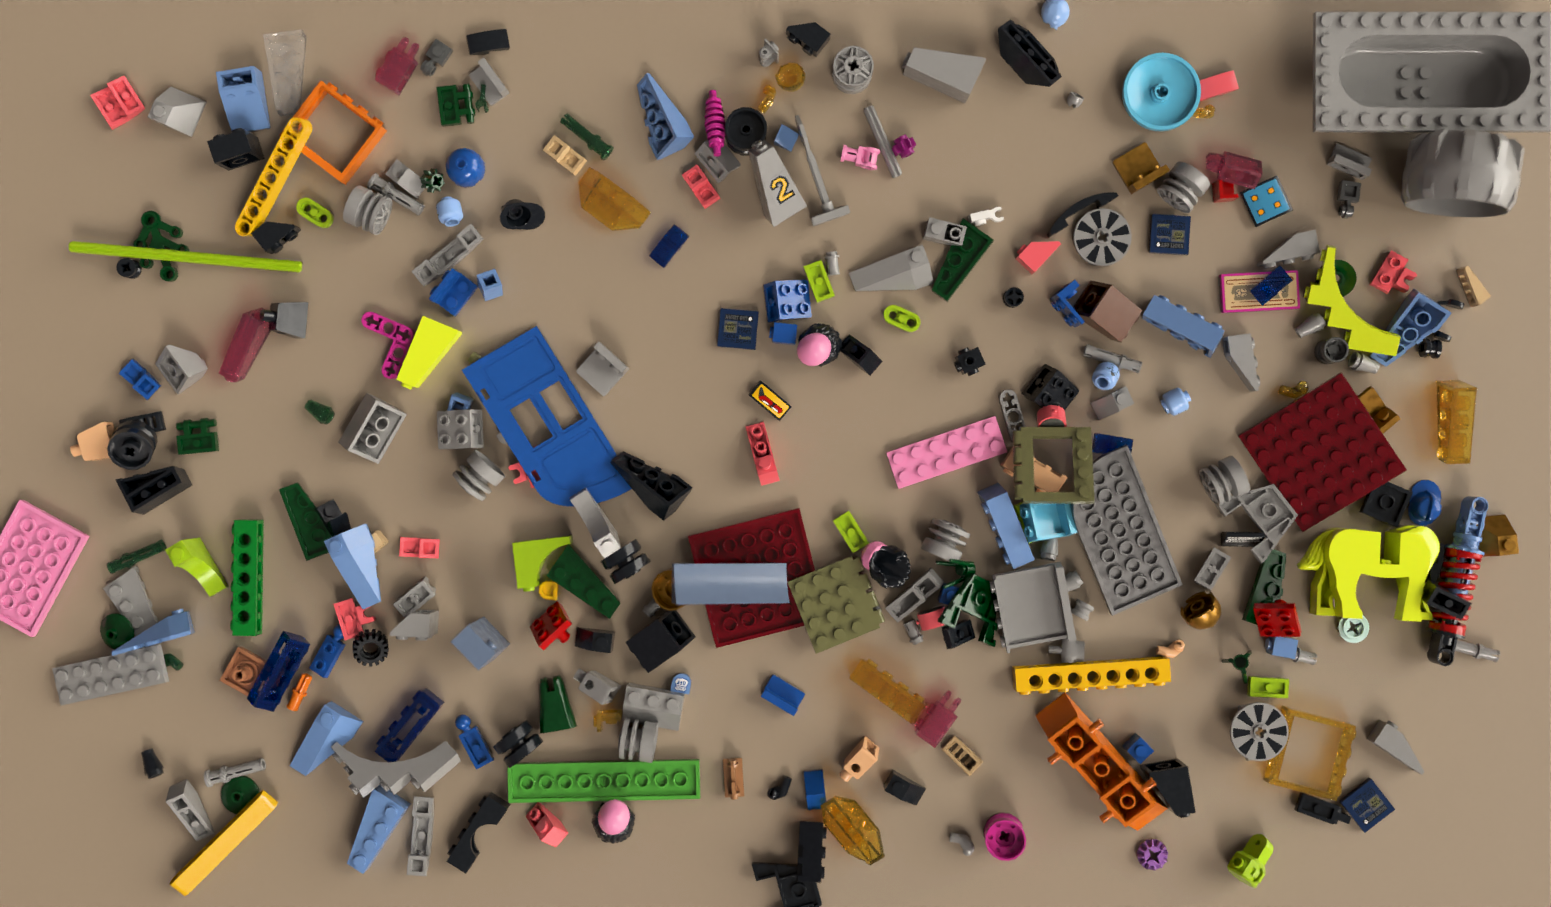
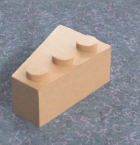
[1000,446,1068,492]

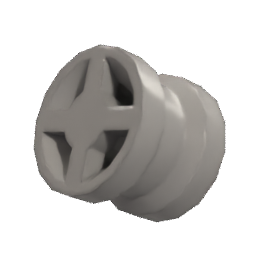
[1071,599,1094,621]

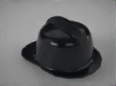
[500,199,545,230]

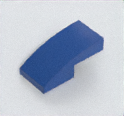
[119,359,161,400]

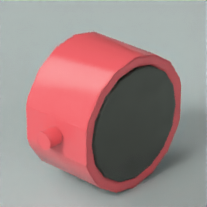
[1037,405,1067,427]
[916,606,945,631]

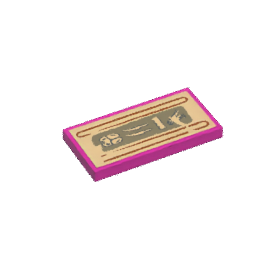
[1219,270,1300,313]

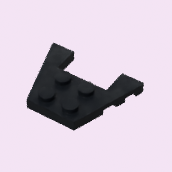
[752,862,822,907]

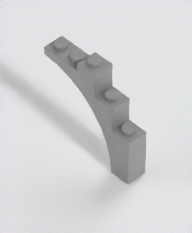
[331,741,461,798]

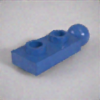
[310,624,346,678]
[455,715,494,770]

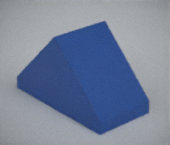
[804,769,827,810]

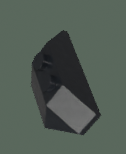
[998,20,1062,87]

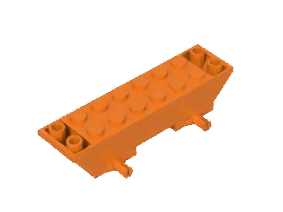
[1035,692,1168,831]

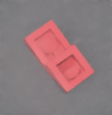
[1199,70,1239,102]
[682,164,720,209]
[399,537,440,559]

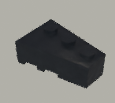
[115,466,192,515]

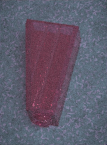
[219,308,271,383]

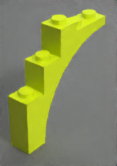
[1304,245,1401,356]

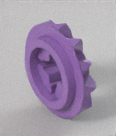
[1137,839,1168,871]

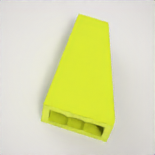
[396,316,462,390]

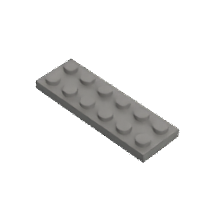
[52,644,169,706]

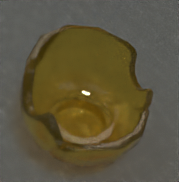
[775,62,806,92]

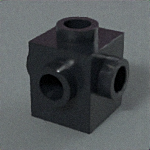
[954,347,986,376]

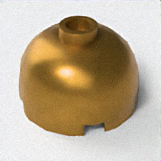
[1180,591,1221,630]

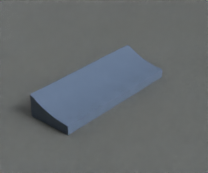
[671,563,790,605]

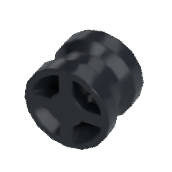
[116,258,142,279]
[1003,287,1024,308]
[1418,338,1442,359]

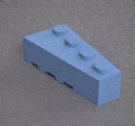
[1142,295,1225,358]
[977,483,1035,569]
[347,785,411,874]

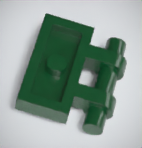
[437,84,476,127]
[176,418,219,455]

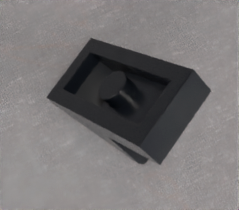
[315,499,351,537]
[942,619,976,649]

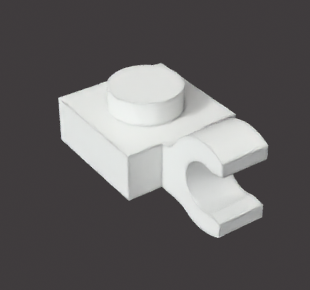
[968,207,1004,226]

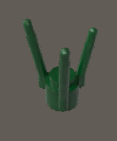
[936,559,976,589]
[1222,650,1252,684]

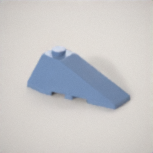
[637,73,694,160]
[1369,288,1452,366]

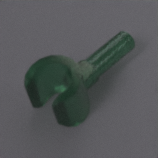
[475,84,489,113]

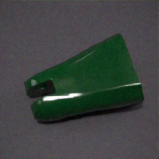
[539,675,577,733]

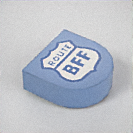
[670,673,691,694]

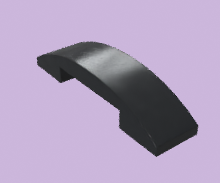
[1047,192,1118,238]

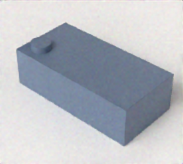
[451,617,510,671]

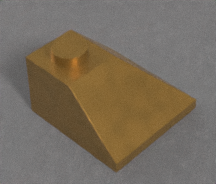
[1470,514,1519,556]

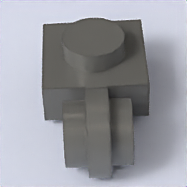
[420,39,453,76]
[1337,180,1361,219]

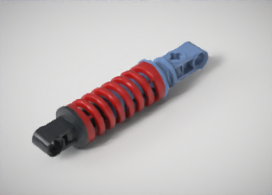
[1426,496,1488,666]

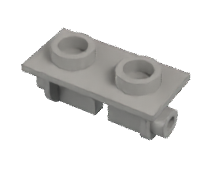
[759,38,779,67]

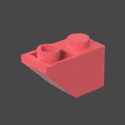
[526,802,568,847]

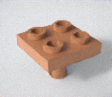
[220,646,274,699]

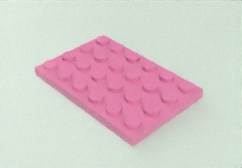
[0,500,90,637]

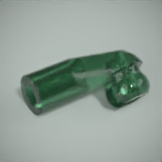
[164,653,183,671]

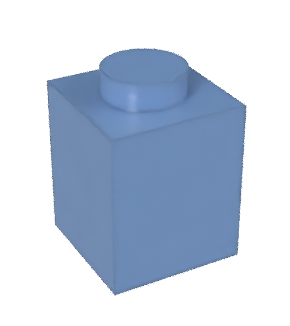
[477,269,503,301]
[1265,637,1298,659]

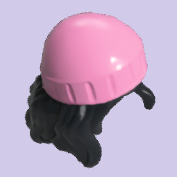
[797,323,842,367]
[861,541,911,589]
[591,799,635,844]

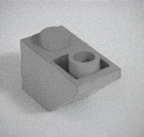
[923,217,967,246]

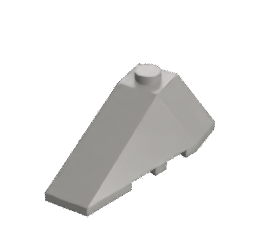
[849,245,934,291]

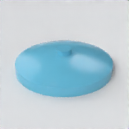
[1122,53,1201,131]

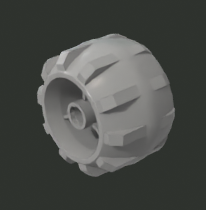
[1401,129,1524,218]

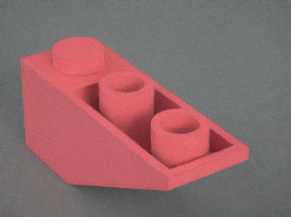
[746,422,780,486]

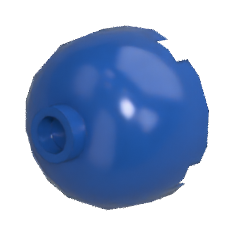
[446,148,485,188]

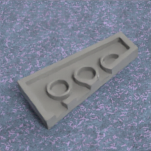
[103,566,159,648]

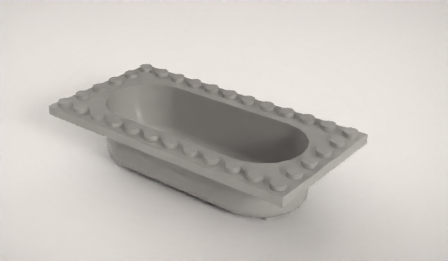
[1313,12,1551,133]

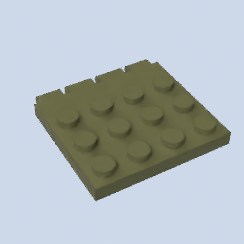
[787,556,885,654]

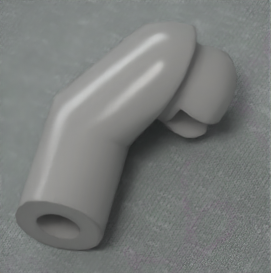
[949,832,975,856]

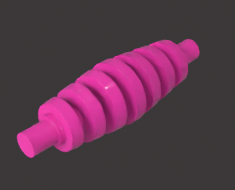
[704,90,726,157]

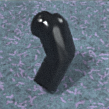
[767,776,792,800]

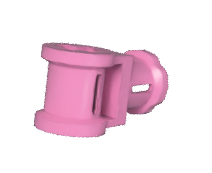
[840,145,880,170]

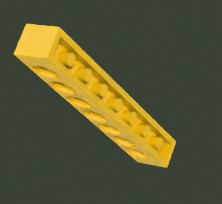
[1012,656,1171,695]

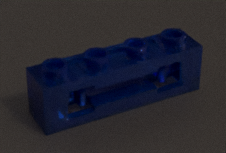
[247,631,310,712]
[374,688,445,762]

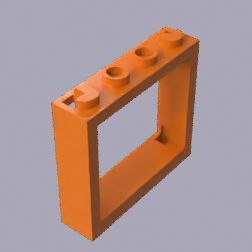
[279,80,387,185]

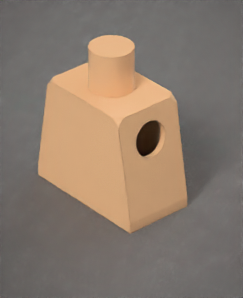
[70,422,115,461]
[839,736,879,782]

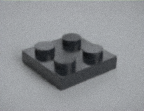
[1359,482,1413,528]

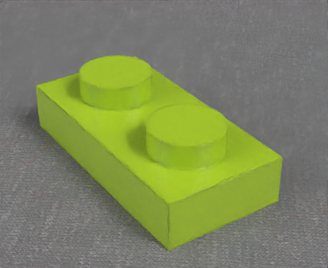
[803,260,835,303]
[833,511,869,553]
[1247,676,1289,698]

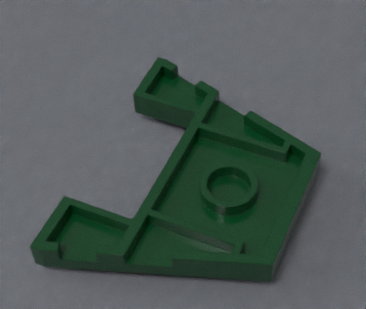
[937,573,999,647]

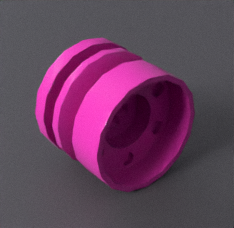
[984,813,1026,861]

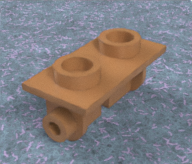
[723,758,744,800]

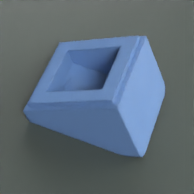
[774,124,799,152]

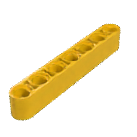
[235,117,312,236]
[169,790,278,896]

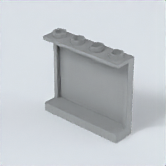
[989,562,1077,653]

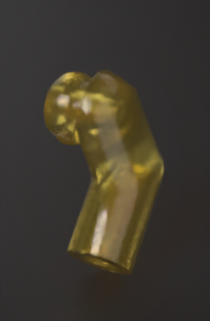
[1278,381,1309,399]

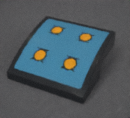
[1240,176,1293,227]

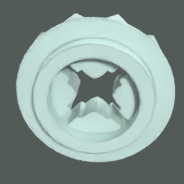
[1337,616,1369,643]

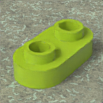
[296,198,334,228]
[883,305,920,332]

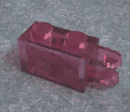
[375,37,419,96]
[1206,151,1263,189]
[915,690,961,748]

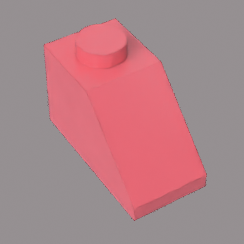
[1016,241,1061,274]

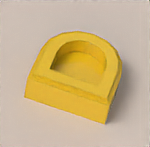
[538,580,559,601]

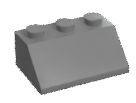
[338,393,407,464]
[622,683,685,731]

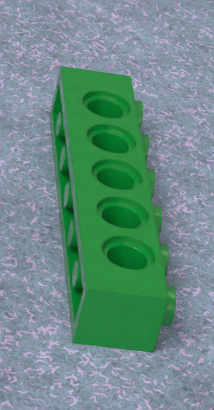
[230,519,264,636]

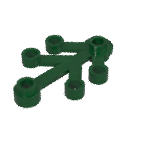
[133,211,189,282]

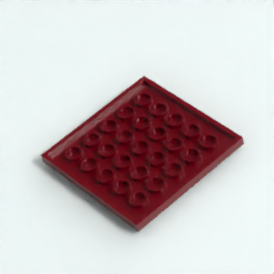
[1238,372,1407,532]
[688,508,815,648]

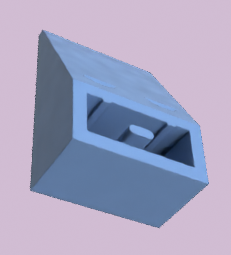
[216,66,271,132]

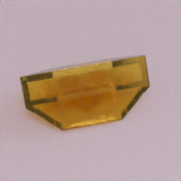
[579,167,651,231]
[821,796,885,865]

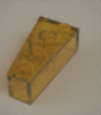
[1436,380,1477,464]
[849,658,929,724]

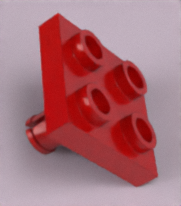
[1253,599,1301,637]
[530,601,572,650]

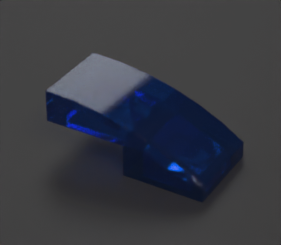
[649,224,690,268]
[1250,265,1293,306]

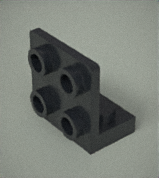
[1022,364,1079,411]

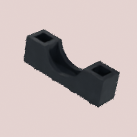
[446,792,511,874]

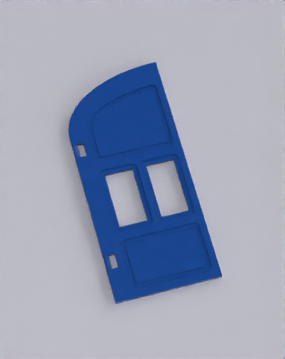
[462,326,632,507]

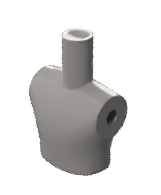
[1049,638,1085,663]

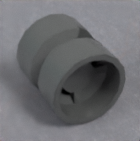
[1314,337,1349,364]

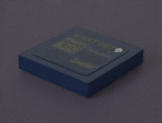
[1149,214,1191,256]
[717,308,759,350]
[1339,778,1395,833]

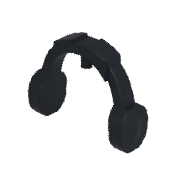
[1432,299,1465,342]

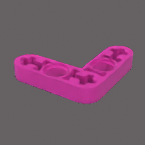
[361,312,415,379]

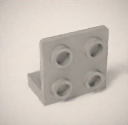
[576,341,629,396]
[437,409,484,449]

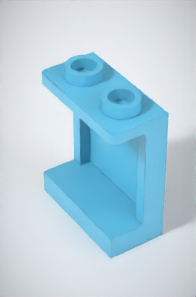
[1020,504,1078,542]

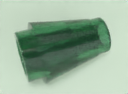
[305,400,335,424]

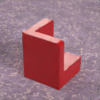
[1212,179,1239,203]

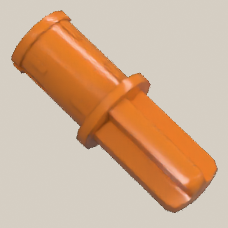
[286,673,312,711]

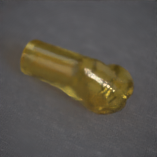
[757,84,776,114]
[1192,105,1216,119]

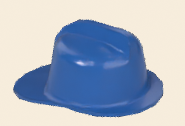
[1408,480,1442,526]

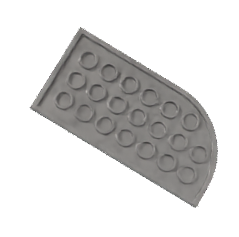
[1071,444,1183,616]

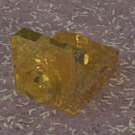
[593,710,622,732]

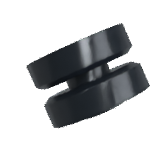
[725,107,767,156]
[107,420,158,470]
[600,539,651,584]
[493,720,543,768]

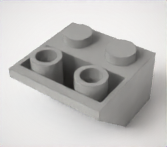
[390,609,439,641]

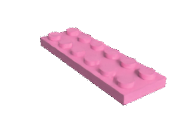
[886,416,1007,489]

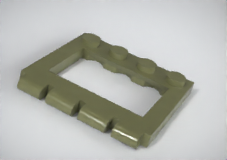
[1013,427,1095,504]

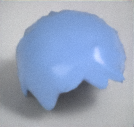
[1041,0,1070,30]

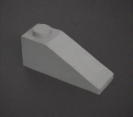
[1367,720,1424,775]
[165,779,215,841]

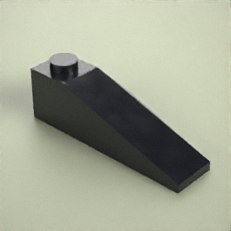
[610,451,693,521]

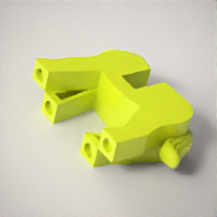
[1297,525,1440,622]

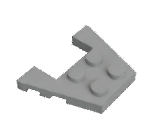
[1216,484,1298,564]

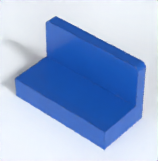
[761,675,805,716]

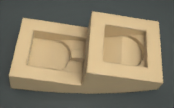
[543,135,587,176]

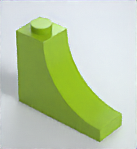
[512,535,573,592]
[165,538,229,597]

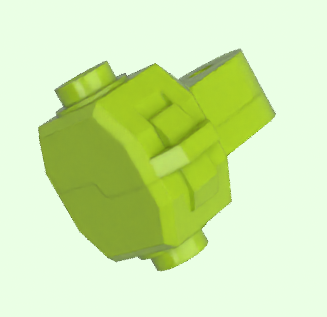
[1227,834,1274,888]

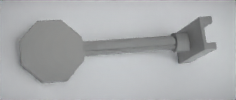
[795,115,850,226]

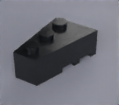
[797,821,827,883]

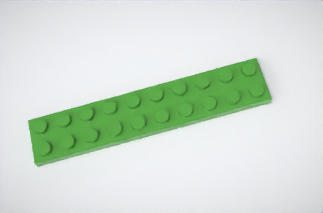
[507,759,700,803]

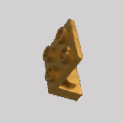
[1112,142,1170,195]
[1358,386,1400,433]

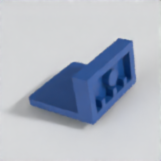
[429,268,478,317]
[764,280,812,322]
[1050,280,1084,328]

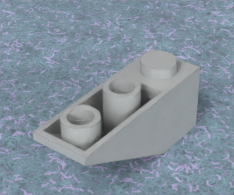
[1257,230,1320,269]
[1222,333,1260,392]

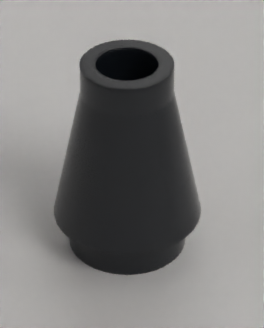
[141,749,164,779]

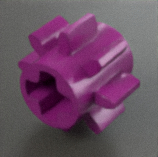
[891,135,916,159]

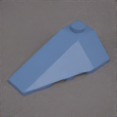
[324,524,381,609]
[111,609,195,656]
[290,701,364,776]

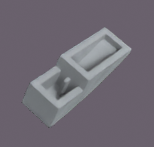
[885,568,944,623]

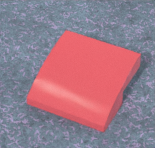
[90,75,145,130]

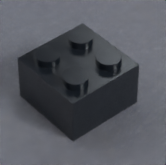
[207,128,265,171]

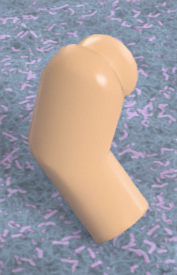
[1156,640,1185,658]

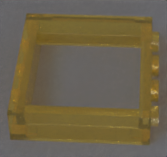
[1263,706,1356,801]

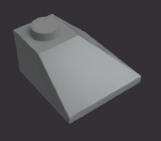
[148,87,207,137]
[156,345,208,395]

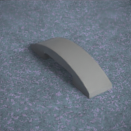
[412,224,483,287]
[407,796,434,876]

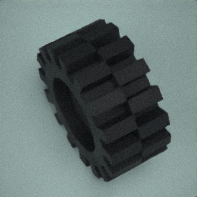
[353,629,389,667]

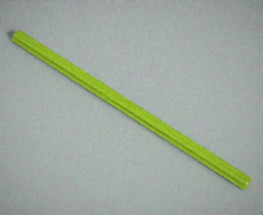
[69,241,302,272]

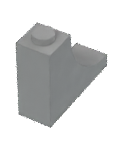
[570,487,621,558]

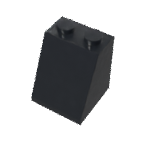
[625,610,696,673]
[1140,758,1196,818]

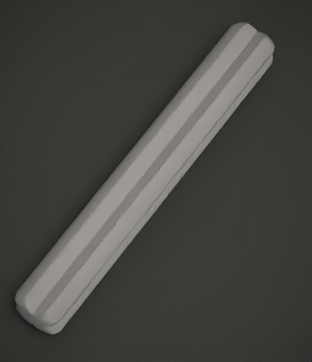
[864,106,902,178]

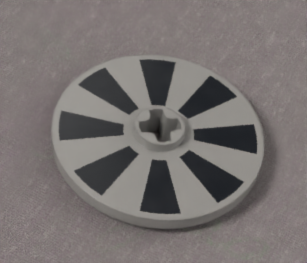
[1073,208,1131,266]
[1230,702,1289,761]

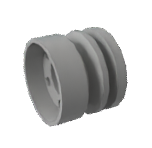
[832,46,874,94]
[1157,162,1210,213]
[343,185,392,235]
[453,450,505,501]
[1199,456,1250,506]
[921,518,971,561]
[618,718,658,763]

